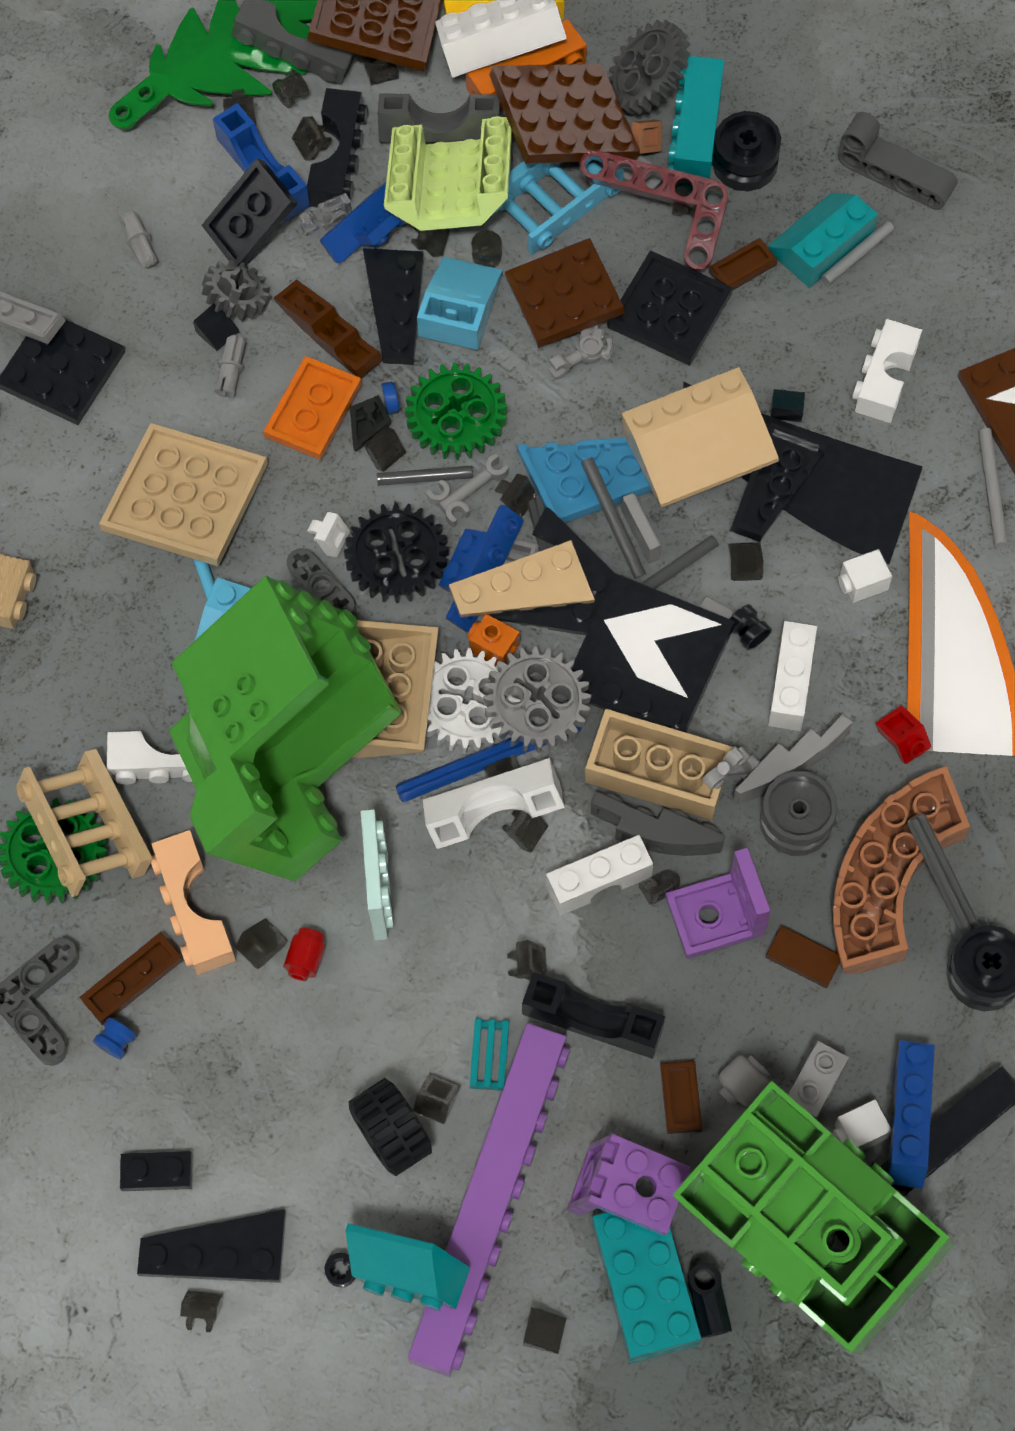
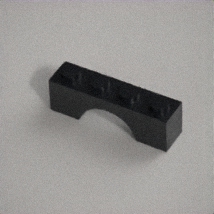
[307,88,368,211]
[522,972,666,1059]

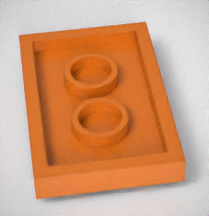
[263,356,362,460]

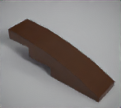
[274,279,382,378]

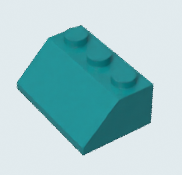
[767,193,878,288]
[345,1223,470,1311]

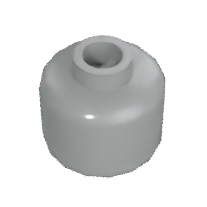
[719,1055,771,1107]

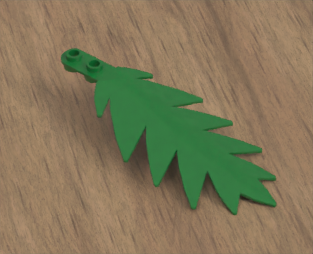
[109,0,317,130]

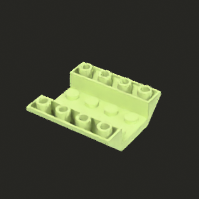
[384,116,512,231]

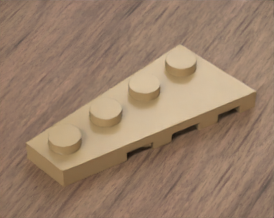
[449,540,595,617]

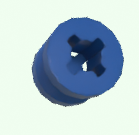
[93,1018,137,1060]

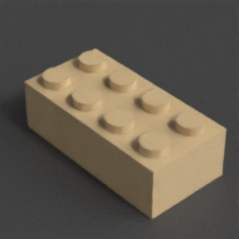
[585,709,734,821]

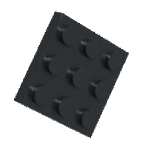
[607,250,733,366]
[0,319,125,425]

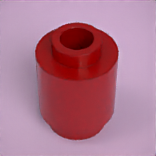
[283,928,326,981]

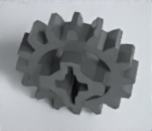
[201,260,270,320]

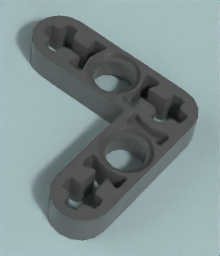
[287,548,357,616]
[0,938,79,1066]

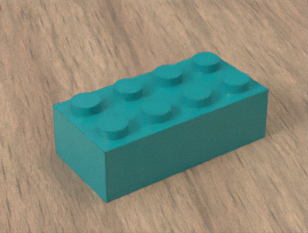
[668,56,724,196]
[592,1212,701,1364]

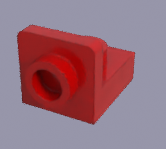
[875,705,931,764]

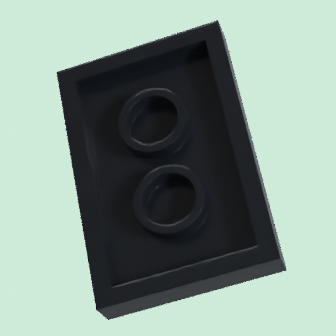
[201,158,298,266]

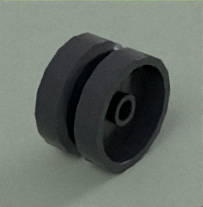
[712,111,782,192]
[946,925,1015,1012]

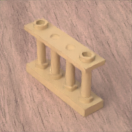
[16,749,153,897]

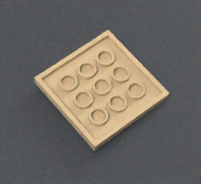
[99,423,268,566]

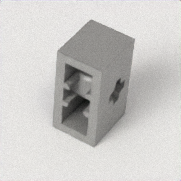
[788,1041,849,1120]

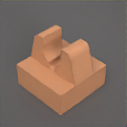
[631,119,662,154]

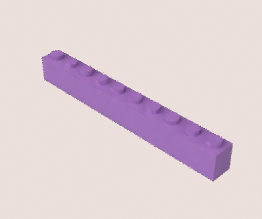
[408,1023,571,1378]

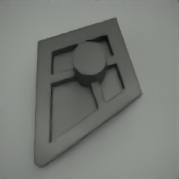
[350,395,391,452]

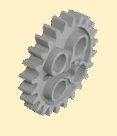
[483,646,591,753]

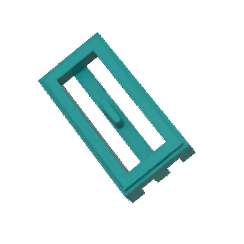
[469,1018,509,1091]

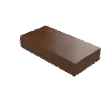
[709,238,777,290]
[765,925,840,989]
[660,1060,702,1134]

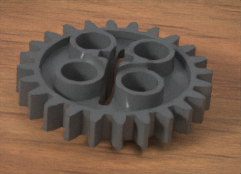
[608,20,691,115]

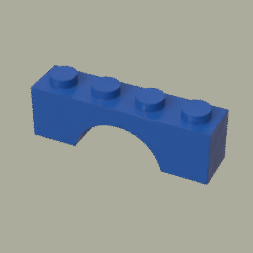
[213,103,310,221]
[888,1040,935,1189]

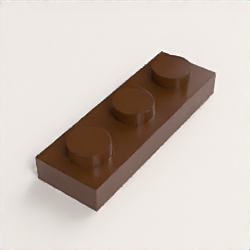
[79,932,183,1026]

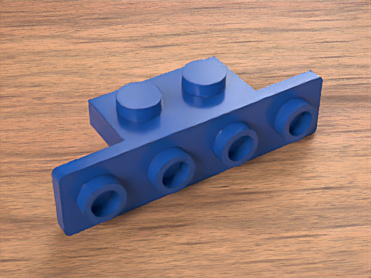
[320,181,406,263]
[438,505,524,632]

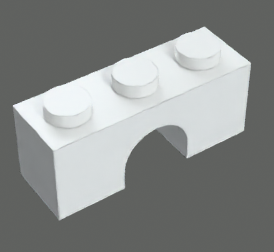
[852,319,922,423]
[768,621,817,731]
[546,835,653,916]

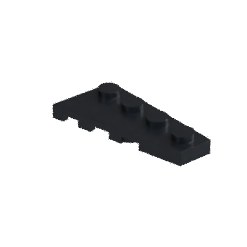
[363,248,424,365]
[730,422,830,542]
[137,1209,286,1283]

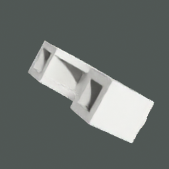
[107,731,192,785]
[423,758,565,849]

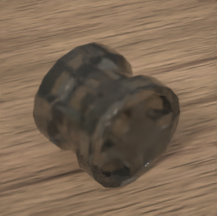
[272,69,309,108]
[471,230,502,268]

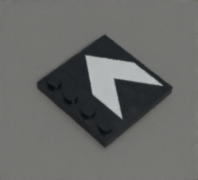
[572,573,736,733]

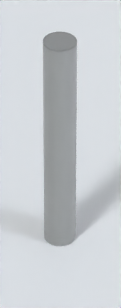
[821,221,894,285]

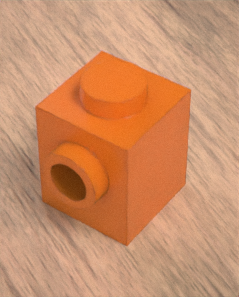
[467,614,520,666]

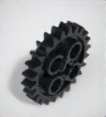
[344,502,449,603]

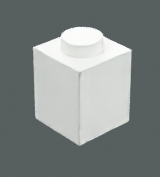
[838,549,892,603]
[833,1099,892,1151]

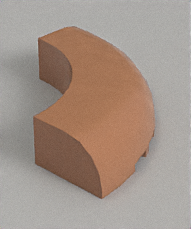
[833,766,970,974]

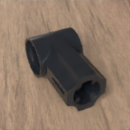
[687,1263,732,1338]

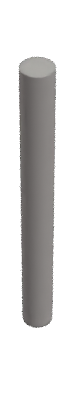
[979,428,1008,548]

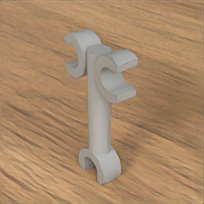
[426,454,509,527]
[702,747,761,789]

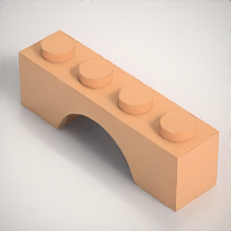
[151,830,236,975]

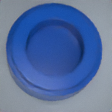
[381,381,400,414]

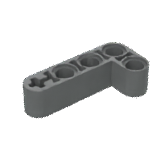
[838,112,958,210]

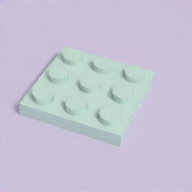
[361,810,393,941]

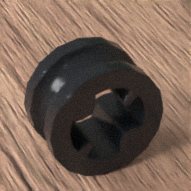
[324,1253,356,1288]

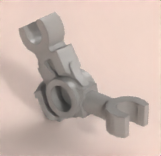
[548,323,613,380]

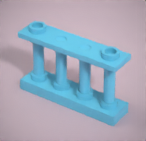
[491,161,623,255]

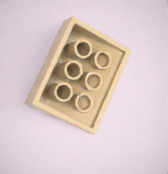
[621,367,779,508]
[352,620,439,758]

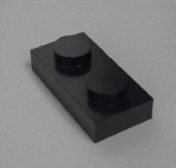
[120,1151,193,1192]

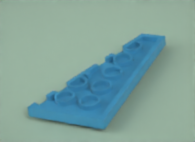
[517,438,652,523]

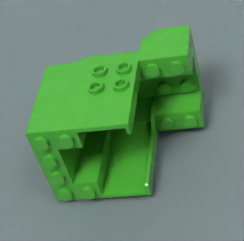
[169,575,402,882]
[672,1081,955,1355]

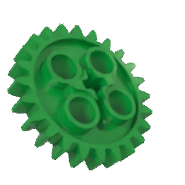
[405,362,507,460]
[0,798,108,905]

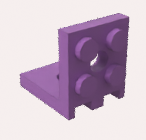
[665,848,770,959]
[567,1134,690,1236]

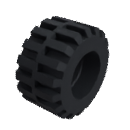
[348,1078,432,1176]

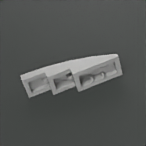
[733,714,853,805]

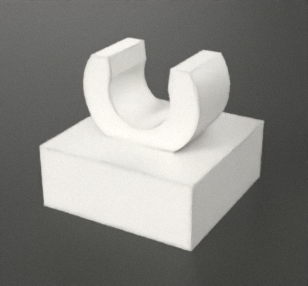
[307,512,350,558]

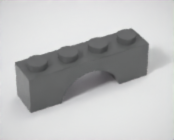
[231,0,355,85]
[377,93,500,143]

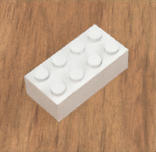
[435,0,567,78]

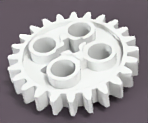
[426,648,521,754]

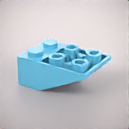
[417,256,503,350]

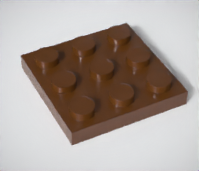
[505,238,625,348]

